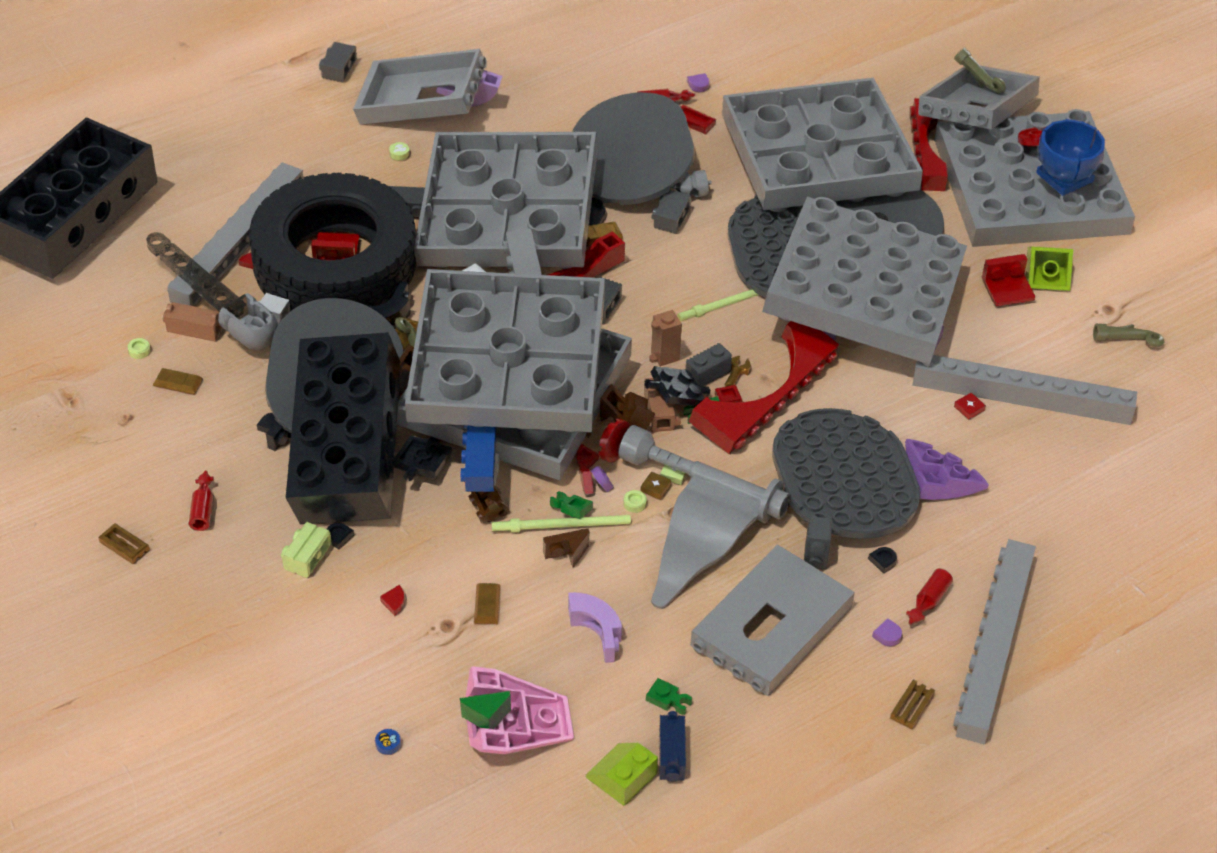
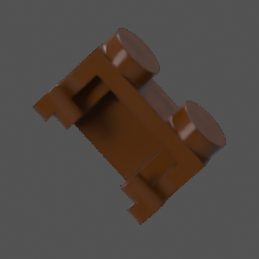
[468,485,509,523]

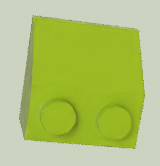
[1026,246,1073,291]
[586,743,658,806]

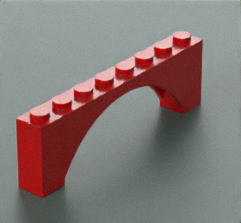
[688,321,839,454]

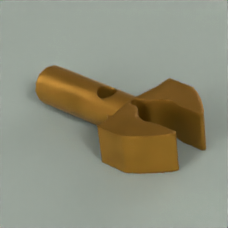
[725,356,751,387]

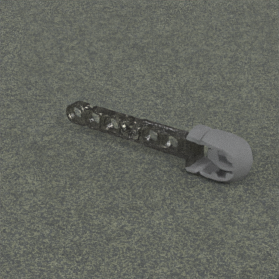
[146,232,278,350]

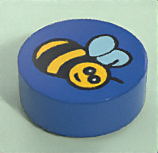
[375,729,401,755]

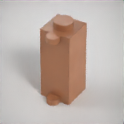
[163,302,223,342]
[649,310,682,366]
[644,378,681,432]

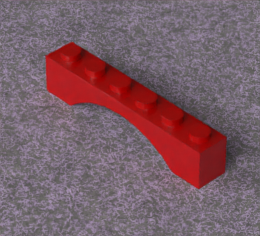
[909,98,948,191]
[547,231,625,278]

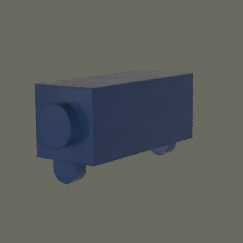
[659,711,686,782]

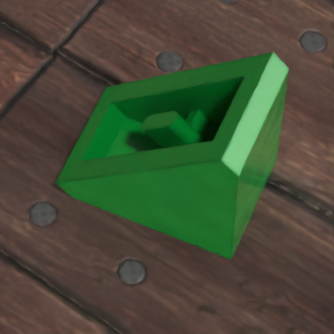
[460,691,511,729]

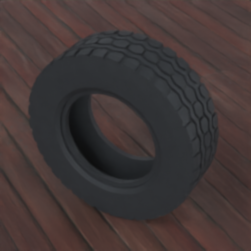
[249,173,417,311]

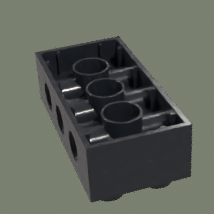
[0,117,158,279]
[285,332,401,525]

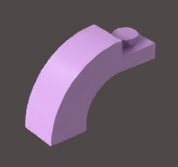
[436,70,502,107]
[568,592,622,663]

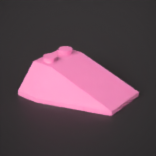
[466,666,574,754]

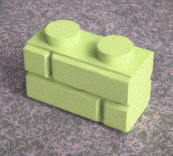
[281,522,331,578]

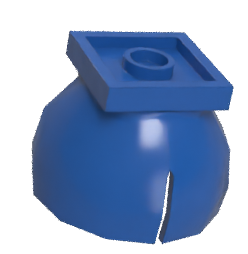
[1036,119,1105,196]

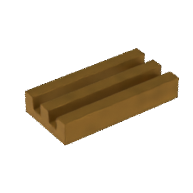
[98,523,150,564]
[890,679,935,729]

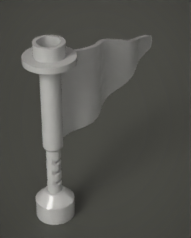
[619,425,791,609]

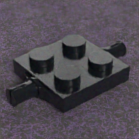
[644,366,711,406]
[394,435,452,482]

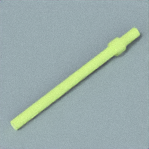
[677,290,759,321]
[492,515,631,533]

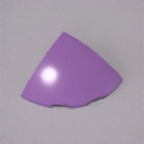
[905,439,989,500]

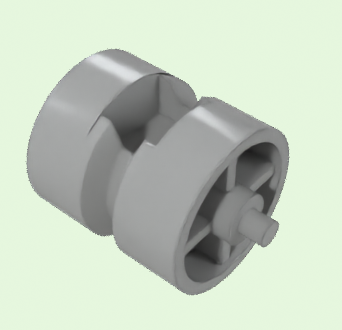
[672,170,712,197]

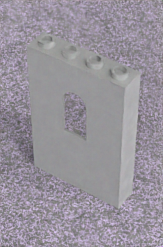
[353,49,487,125]
[918,66,1040,129]
[690,544,855,696]

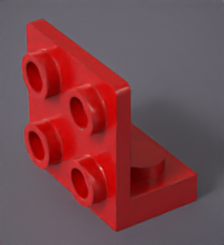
[311,232,359,260]
[982,254,1036,306]

